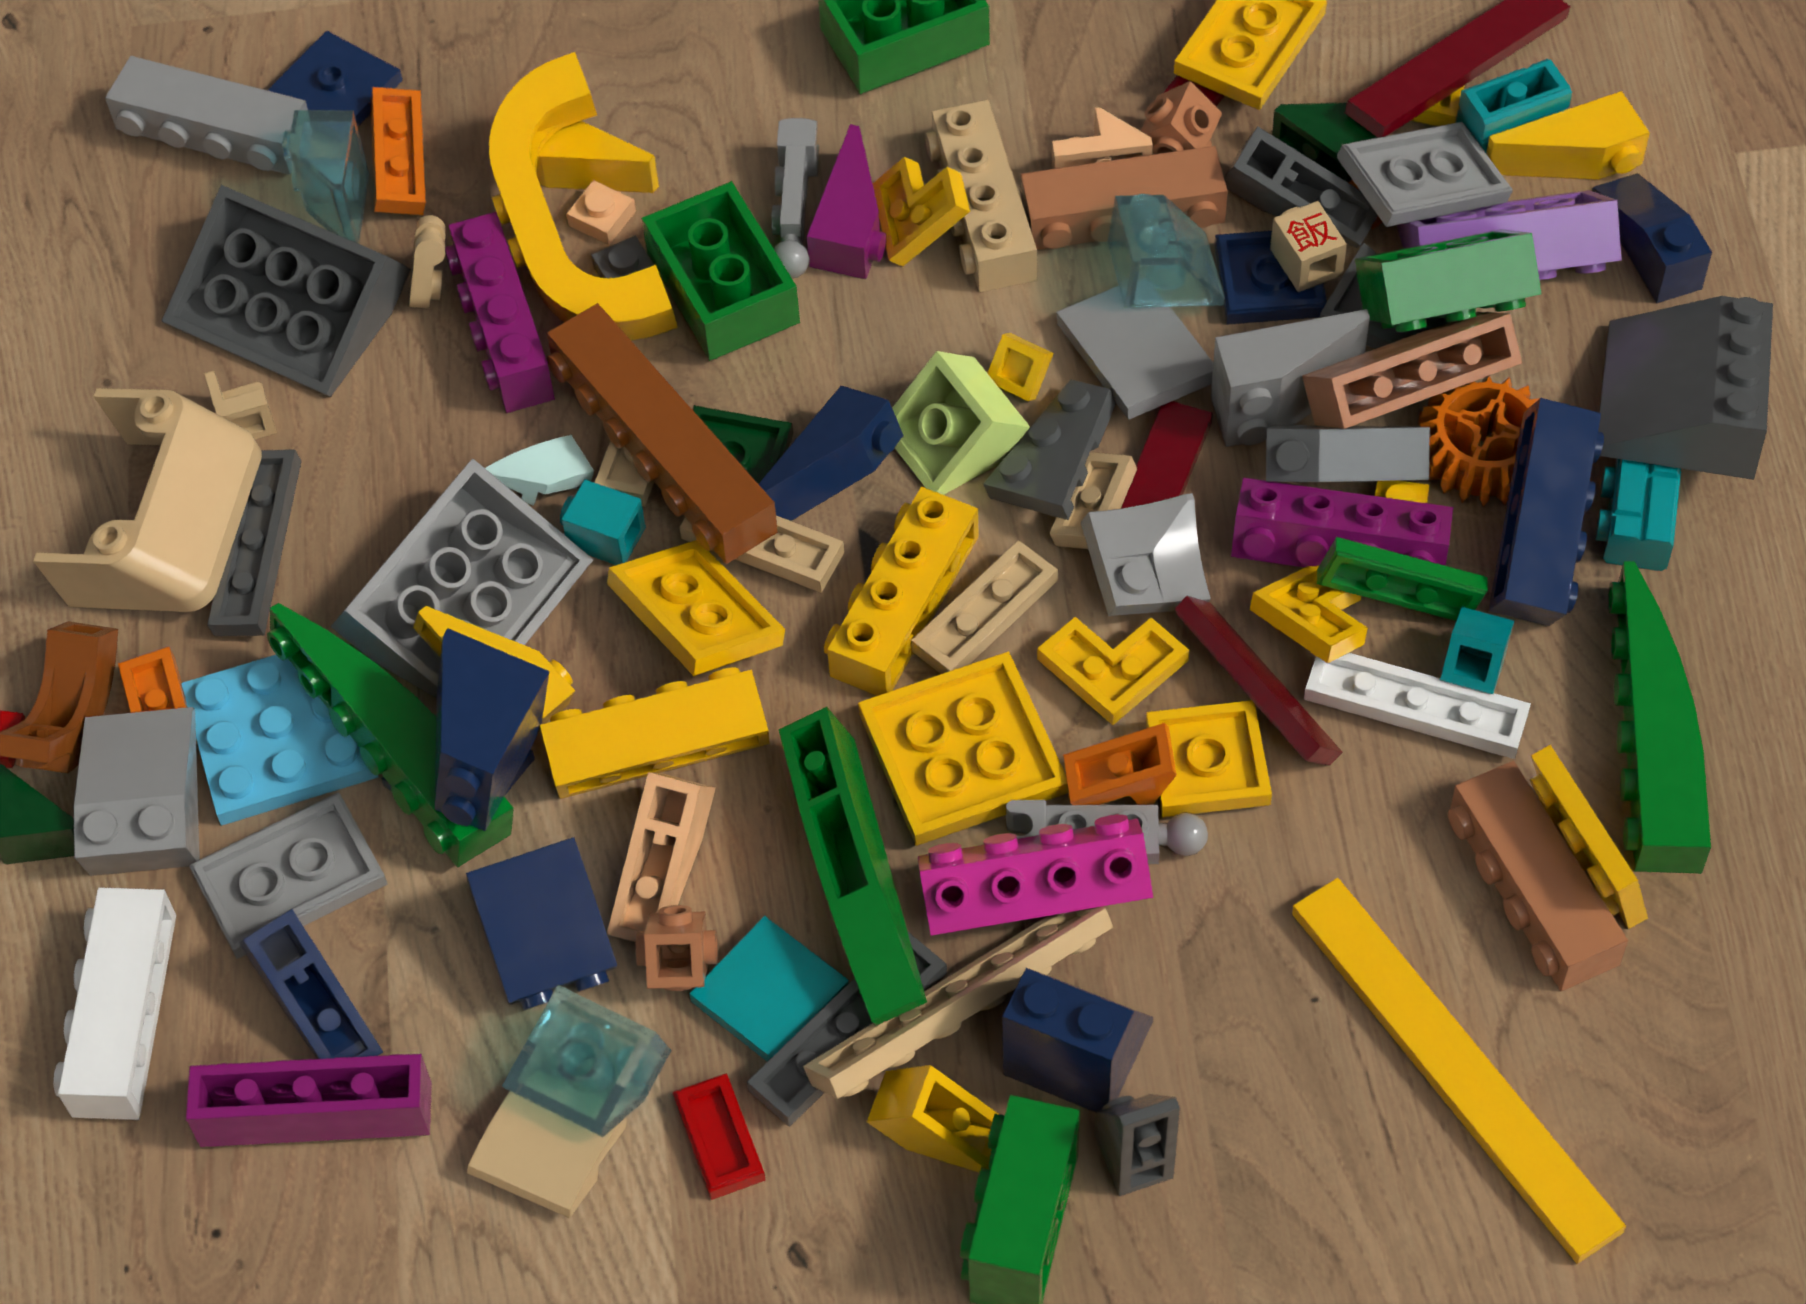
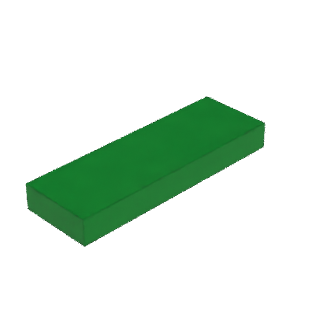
[1316,537,1488,621]

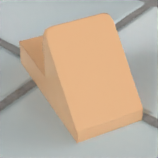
[1052,107,1153,169]

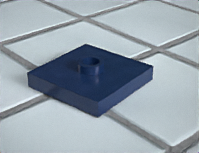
[267,30,403,142]

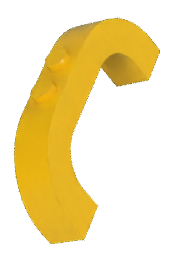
[489,52,678,340]

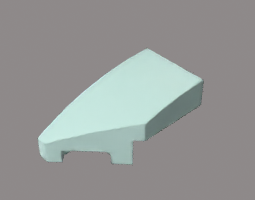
[485,435,594,506]

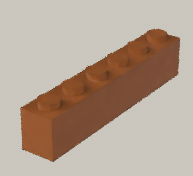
[547,303,778,564]

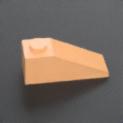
[607,772,716,942]

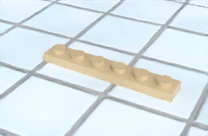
[803,907,1113,1099]

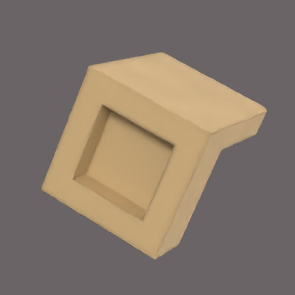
[204,371,277,439]

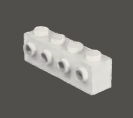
[54,888,176,1120]

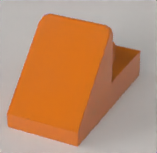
[1063,723,1177,805]

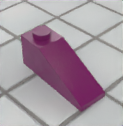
[807,124,886,279]

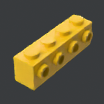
[824,486,979,696]
[540,667,770,799]

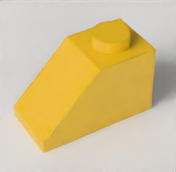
[867,1065,998,1172]

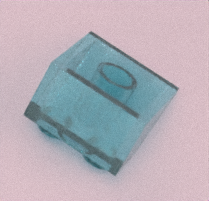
[283,110,370,244]
[1108,194,1225,308]
[502,985,672,1138]

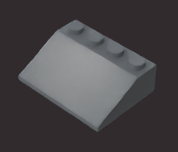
[331,458,594,698]

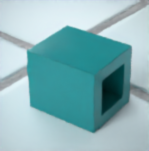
[560,479,646,565]
[1440,607,1514,694]

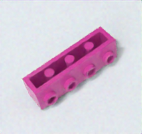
[917,815,1153,936]

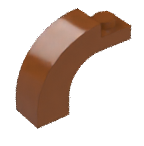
[0,621,118,774]

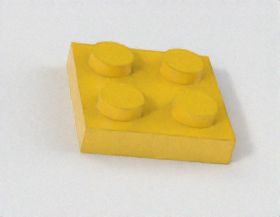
[1146,700,1272,817]

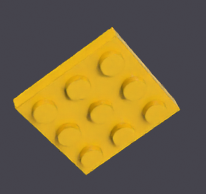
[858,651,1069,846]

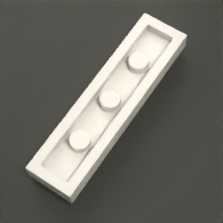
[1304,653,1531,759]

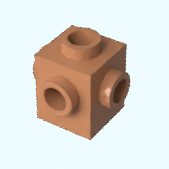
[1141,81,1222,154]
[636,905,718,991]

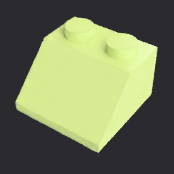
[892,351,1030,495]

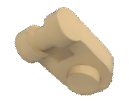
[408,215,445,309]

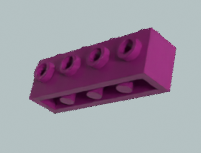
[445,212,555,414]
[1231,478,1453,567]
[186,1054,432,1147]

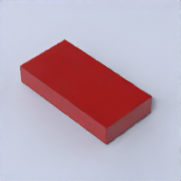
[673,1073,766,1200]

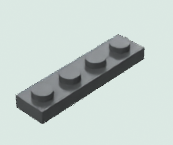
[208,449,302,636]
[747,932,947,1127]

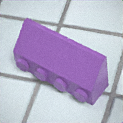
[1397,190,1622,280]

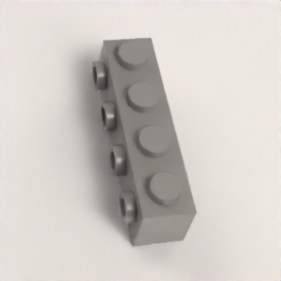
[105,56,314,175]

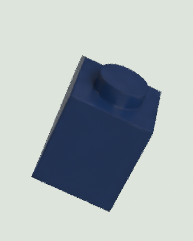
[1592,173,1712,304]
[759,385,904,521]
[239,909,383,1059]

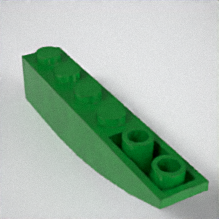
[1608,561,1711,874]
[267,603,514,868]
[778,706,927,1026]

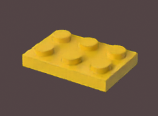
[1174,0,1327,111]
[607,540,785,676]
[1530,744,1648,929]

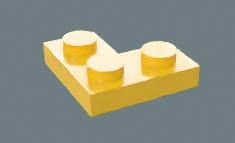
[873,157,970,267]
[1250,566,1368,663]
[1037,617,1189,725]

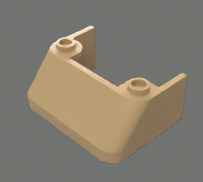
[33,388,262,612]

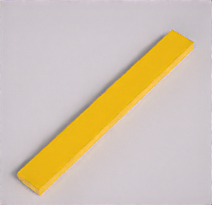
[1292,877,1626,1264]

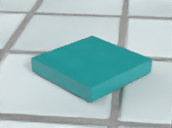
[689,916,849,1062]

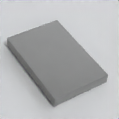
[1337,122,1513,227]
[1056,275,1213,420]
[189,792,388,959]

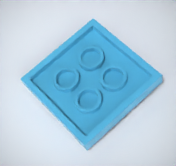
[181,655,379,826]

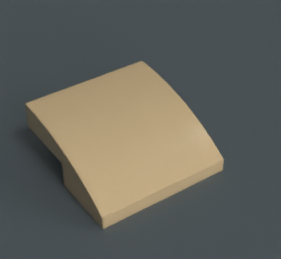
[467,1068,628,1218]

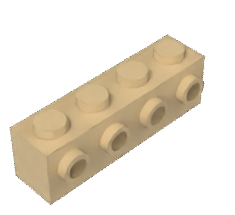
[925,100,1037,292]

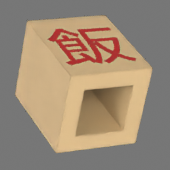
[1270,201,1347,292]

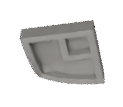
[1081,493,1211,616]

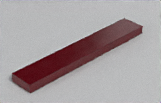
[1344,0,1571,138]

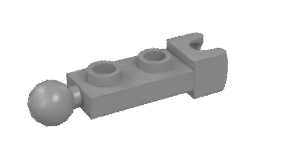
[772,118,819,279]
[1006,800,1208,864]

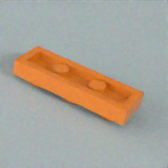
[370,87,426,215]

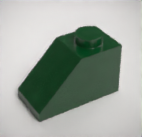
[1272,103,1378,182]
[0,764,75,865]

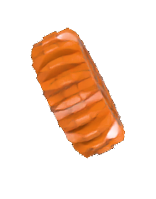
[1418,375,1540,507]

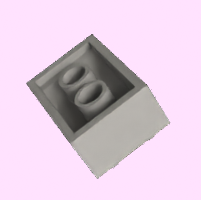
[1211,309,1370,447]
[74,707,200,876]

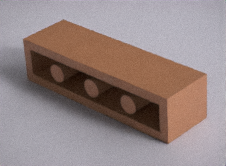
[1021,146,1228,250]
[1302,312,1522,429]
[1448,760,1628,992]

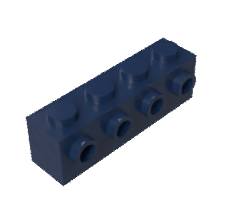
[1488,398,1604,626]

